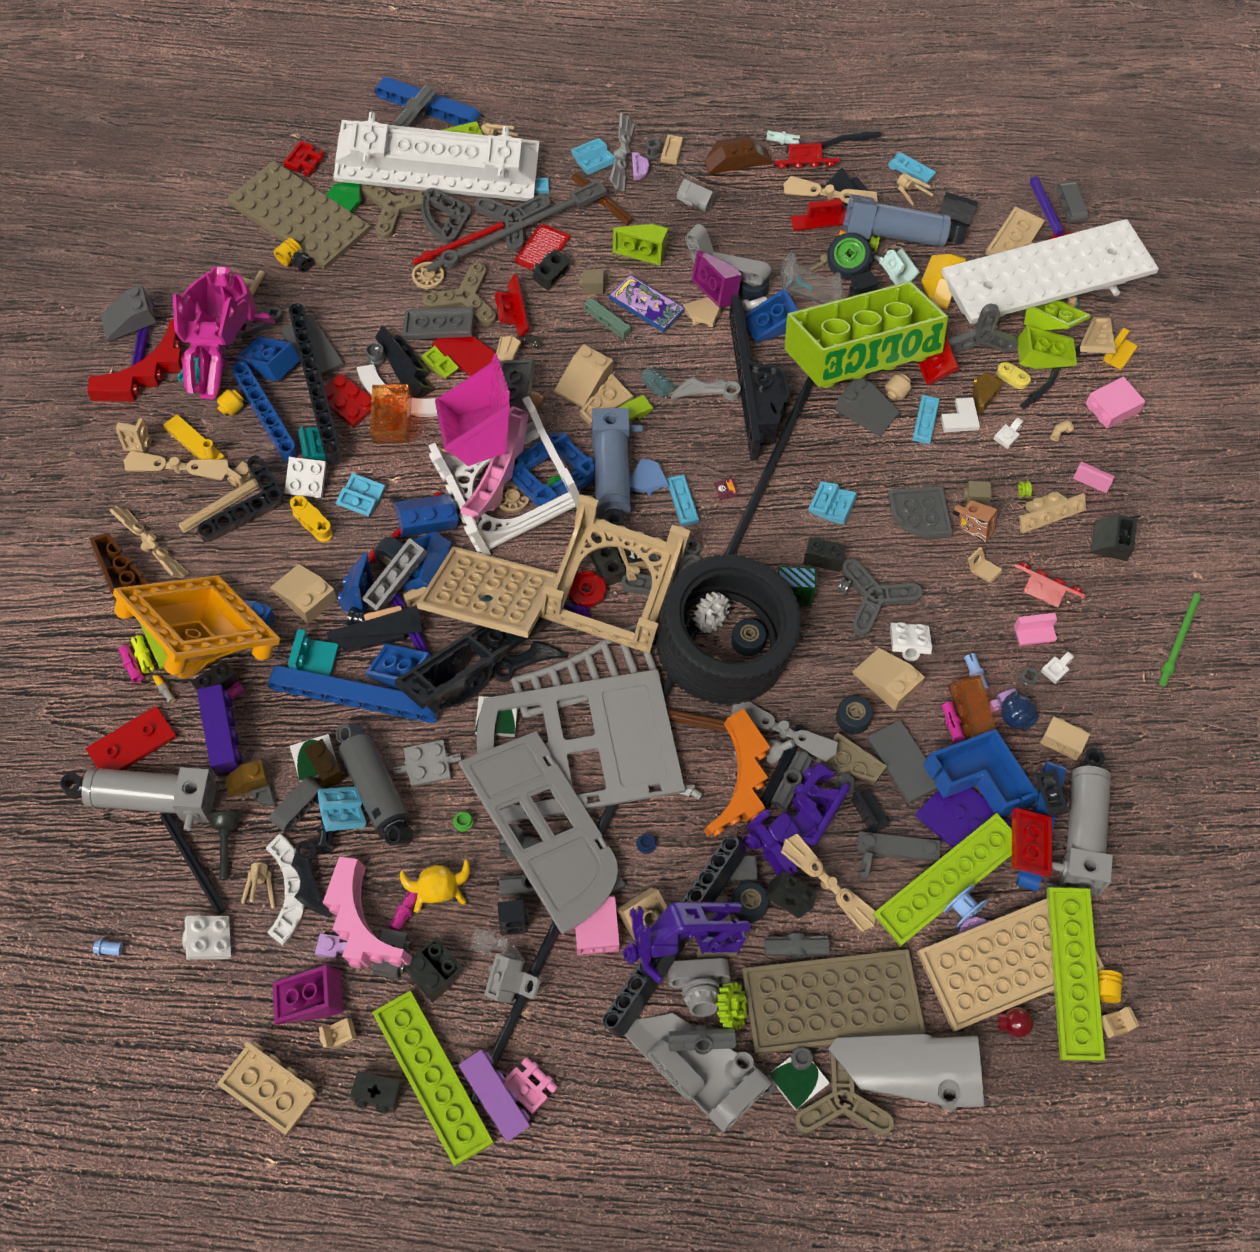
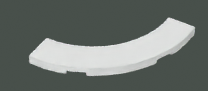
[357,364,438,417]
[266,833,305,947]

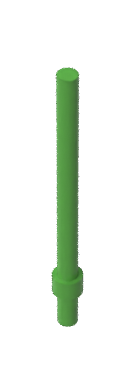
[1159,593,1201,686]

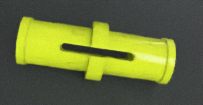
[131,635,154,673]

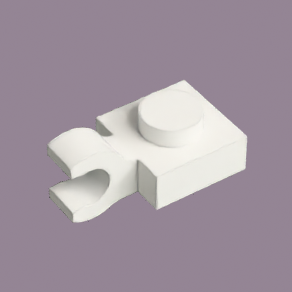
[994,417,1024,449]
[1041,652,1074,684]

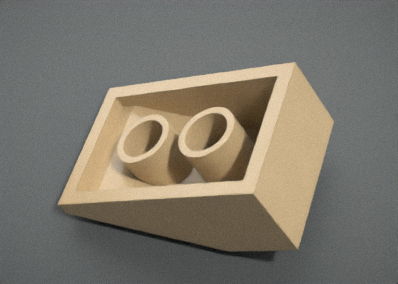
[554,344,613,408]
[270,564,337,624]
[852,648,925,711]
[616,888,688,947]

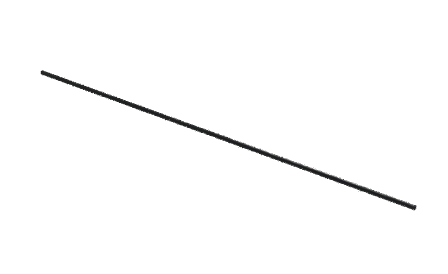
[470,376,815,1105]

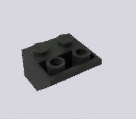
[1090,515,1137,561]
[403,937,464,1003]

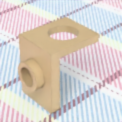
[968,547,1003,583]

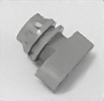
[668,958,731,1017]

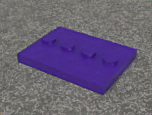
[915,788,1012,849]

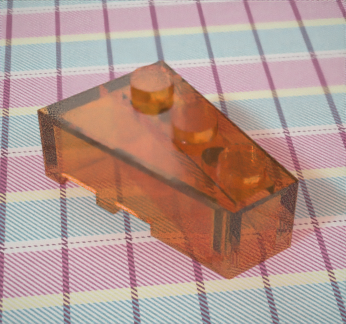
[947,675,996,739]

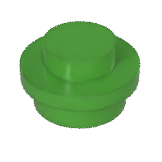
[453,812,474,832]

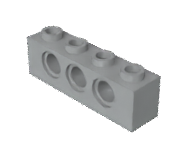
[362,538,428,611]

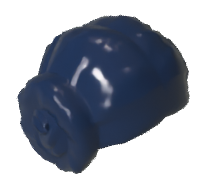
[1001,691,1040,729]

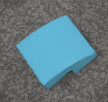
[571,138,616,175]
[335,473,387,517]
[808,481,857,525]
[318,787,367,831]

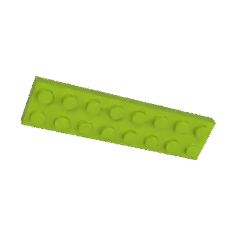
[873,813,1012,947]
[1047,887,1105,1061]
[372,991,494,1168]

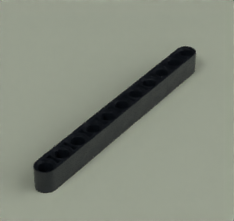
[289,303,342,465]
[602,835,746,1037]

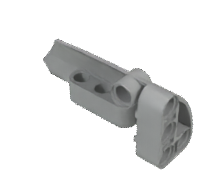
[625,1013,772,1133]
[829,1034,984,1111]

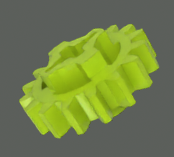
[716,982,748,1030]

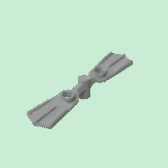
[610,113,635,192]
[731,701,838,762]

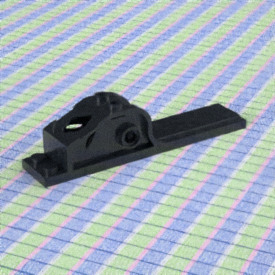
[729,295,792,461]
[394,616,553,714]

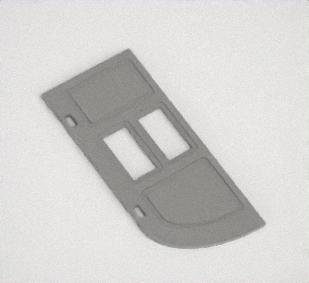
[459,731,618,935]

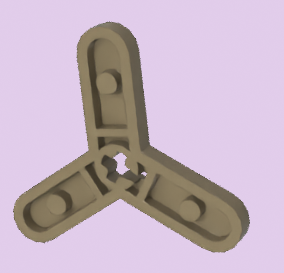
[361,184,433,240]
[422,263,496,327]
[795,1053,894,1135]

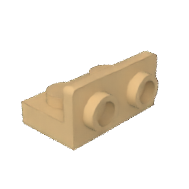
[115,418,151,453]

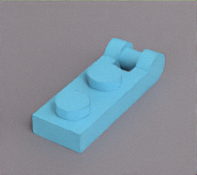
[888,152,936,184]

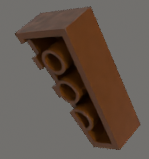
[89,533,150,605]

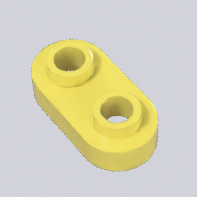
[996,362,1030,389]

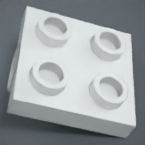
[285,457,327,498]
[890,622,932,661]
[182,916,231,960]

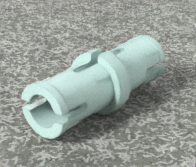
[766,130,800,145]

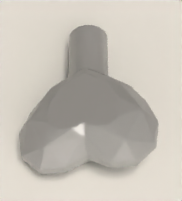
[766,739,795,764]

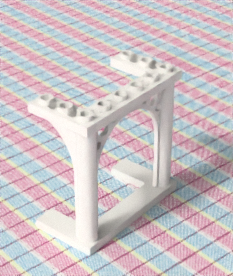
[428,396,580,556]

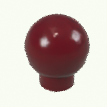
[998,1007,1033,1038]

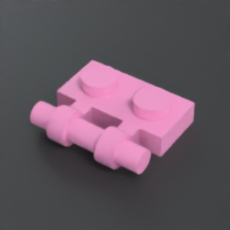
[503,1057,558,1115]

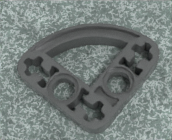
[421,188,470,244]

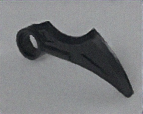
[494,641,568,682]
[291,840,332,918]

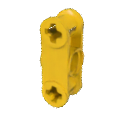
[290,495,333,543]

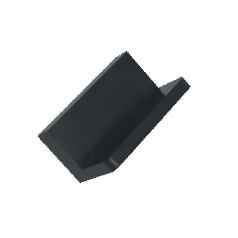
[939,192,978,227]
[851,790,890,833]

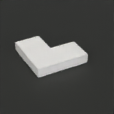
[941,398,980,432]

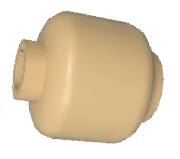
[885,374,912,400]

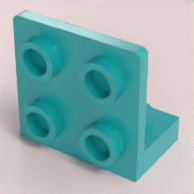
[288,629,339,676]

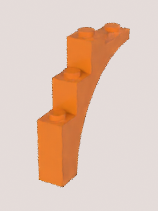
[704,708,771,837]

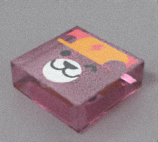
[714,478,737,500]

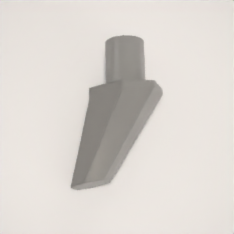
[679,785,703,800]

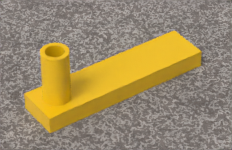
[163,415,226,460]

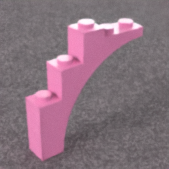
[461,406,529,519]
[323,857,412,969]

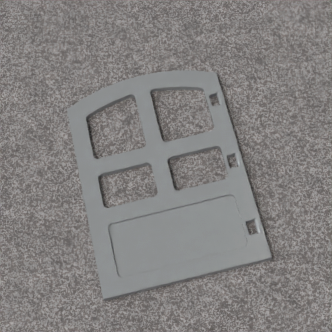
[477,669,685,823]

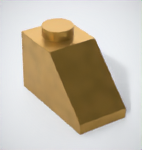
[972,372,1003,415]
[225,760,268,797]

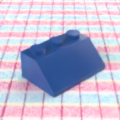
[394,494,459,537]
[400,531,451,591]

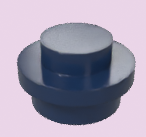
[636,834,657,854]

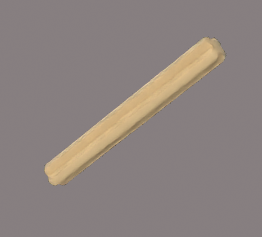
[178,479,257,533]

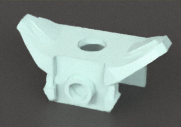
[874,248,920,285]

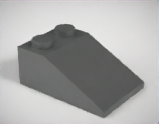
[101,284,157,342]
[836,378,899,437]

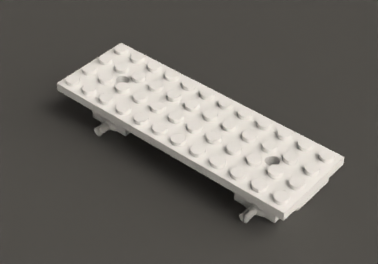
[333,112,539,201]
[941,219,1159,329]

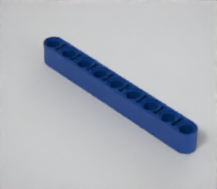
[267,666,439,723]

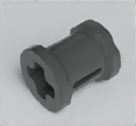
[645,138,660,160]

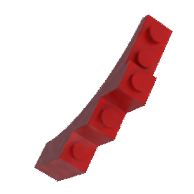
[87,319,184,402]

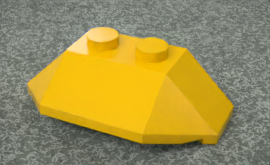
[921,253,968,309]

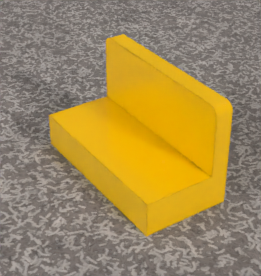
[1103,327,1137,370]

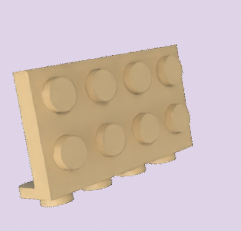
[217,1041,318,1136]

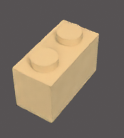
[1040,716,1090,761]

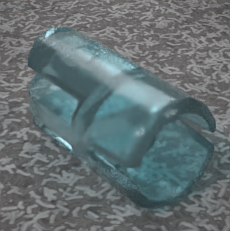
[640,367,674,398]

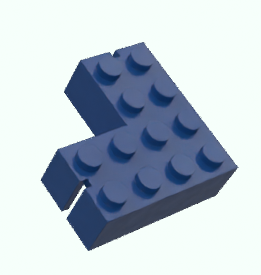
[923,729,1039,817]

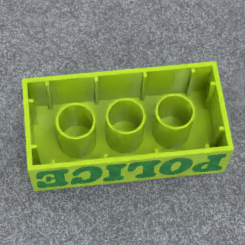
[785,281,948,388]

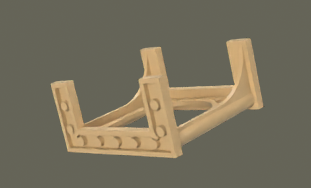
[540,494,690,654]

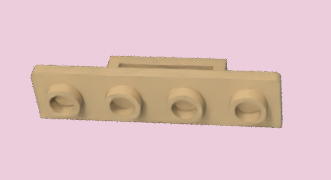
[1019,492,1086,533]

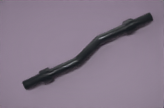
[786,130,881,152]
[1020,344,1081,409]

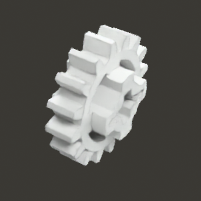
[693,592,730,633]

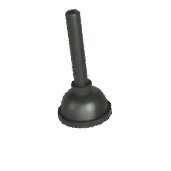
[207,811,241,881]

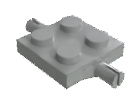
[393,740,462,788]

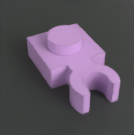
[630,291,662,311]

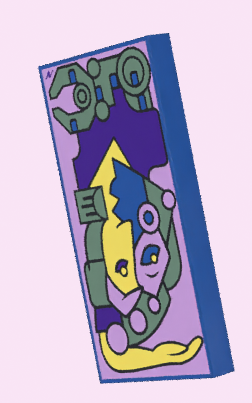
[609,275,685,332]

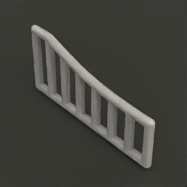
[511,624,660,718]

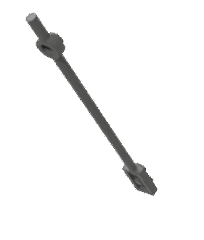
[425,180,607,273]

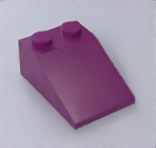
[691,250,742,308]
[273,965,343,1025]

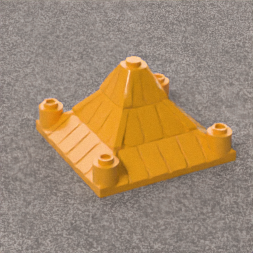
[113,575,280,678]

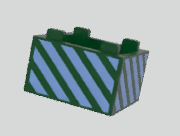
[777,565,816,607]

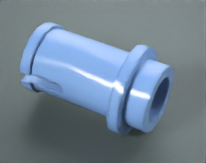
[93,939,123,956]

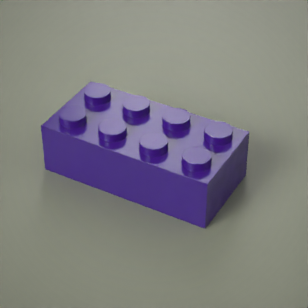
[197,684,243,776]

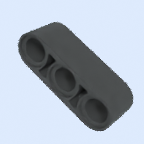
[1057,182,1088,224]
[269,776,324,833]

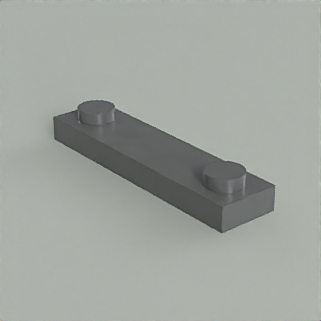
[857,832,940,862]

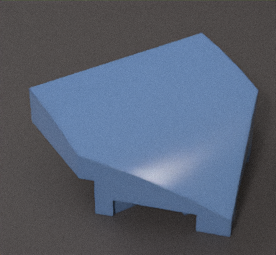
[630,458,669,496]

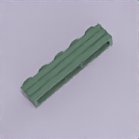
[584,298,631,340]

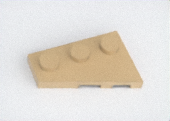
[1080,317,1116,354]
[580,373,633,427]

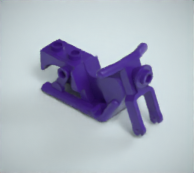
[743,762,850,876]
[623,902,750,983]

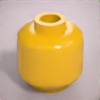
[217,389,244,416]

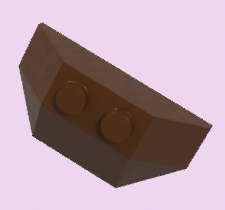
[705,136,772,174]

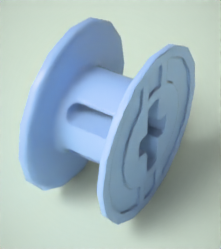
[943,885,989,928]

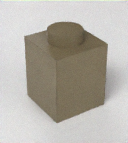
[579,269,603,295]
[962,481,991,506]

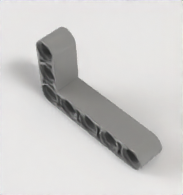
[685,224,772,285]

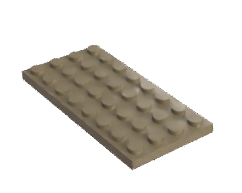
[226,160,371,270]
[741,949,926,1055]

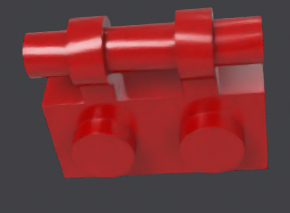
[283,140,325,177]

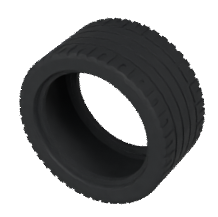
[655,554,801,705]

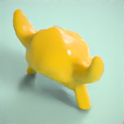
[400,859,470,913]

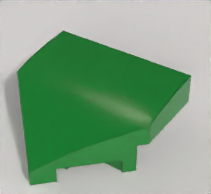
[326,183,363,213]

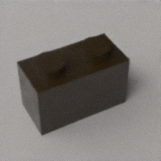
[304,739,344,789]

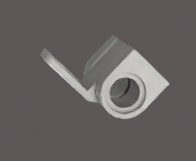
[676,179,716,212]
[484,953,540,1003]

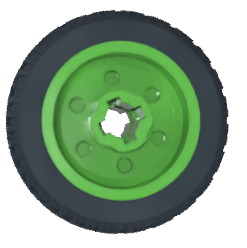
[827,232,872,280]

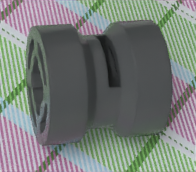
[366,343,385,367]

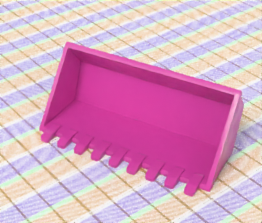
[435,353,510,466]

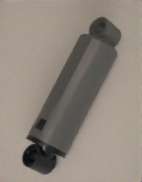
[336,724,413,845]

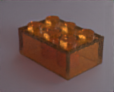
[369,384,412,444]

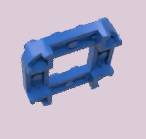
[510,432,595,506]

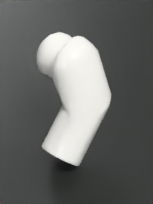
[742,297,767,312]

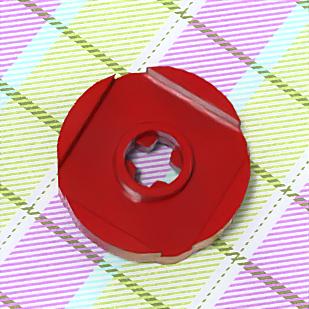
[568,571,606,608]

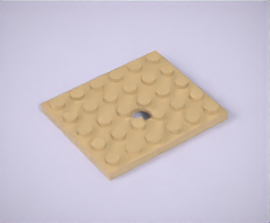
[417,546,557,638]

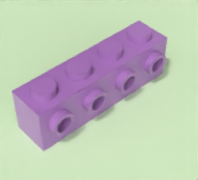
[458,1050,531,1142]

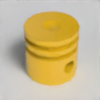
[273,238,302,266]
[1097,970,1123,1003]

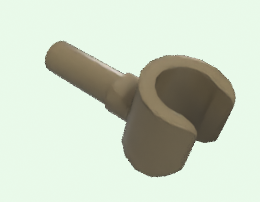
[808,254,829,272]

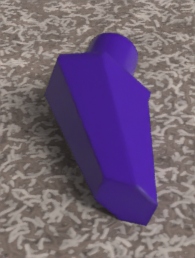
[564,603,592,618]

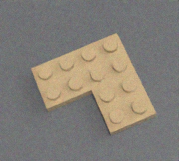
[985,206,1045,256]

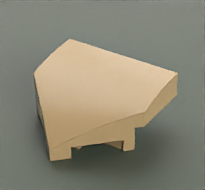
[683,297,721,327]

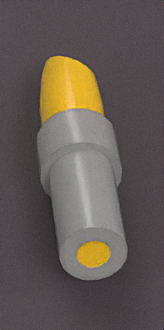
[153,675,176,704]

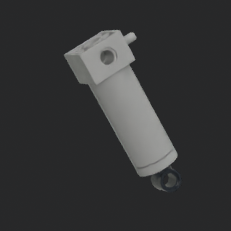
[1052,748,1112,896]
[60,767,217,831]

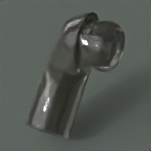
[516,335,542,348]

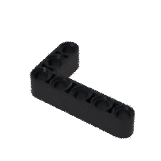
[198,456,283,542]

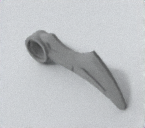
[671,376,741,400]

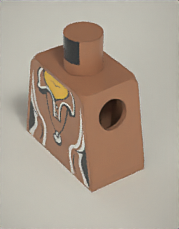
[953,501,997,543]

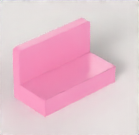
[1073,462,1115,493]
[1014,613,1057,646]

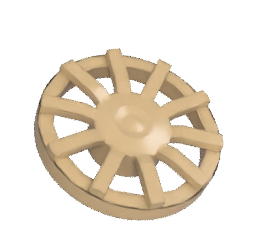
[412,262,444,290]
[498,482,530,513]

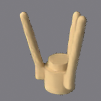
[481,123,518,136]
[897,173,933,206]
[241,863,275,908]

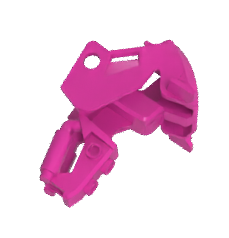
[173,266,275,400]

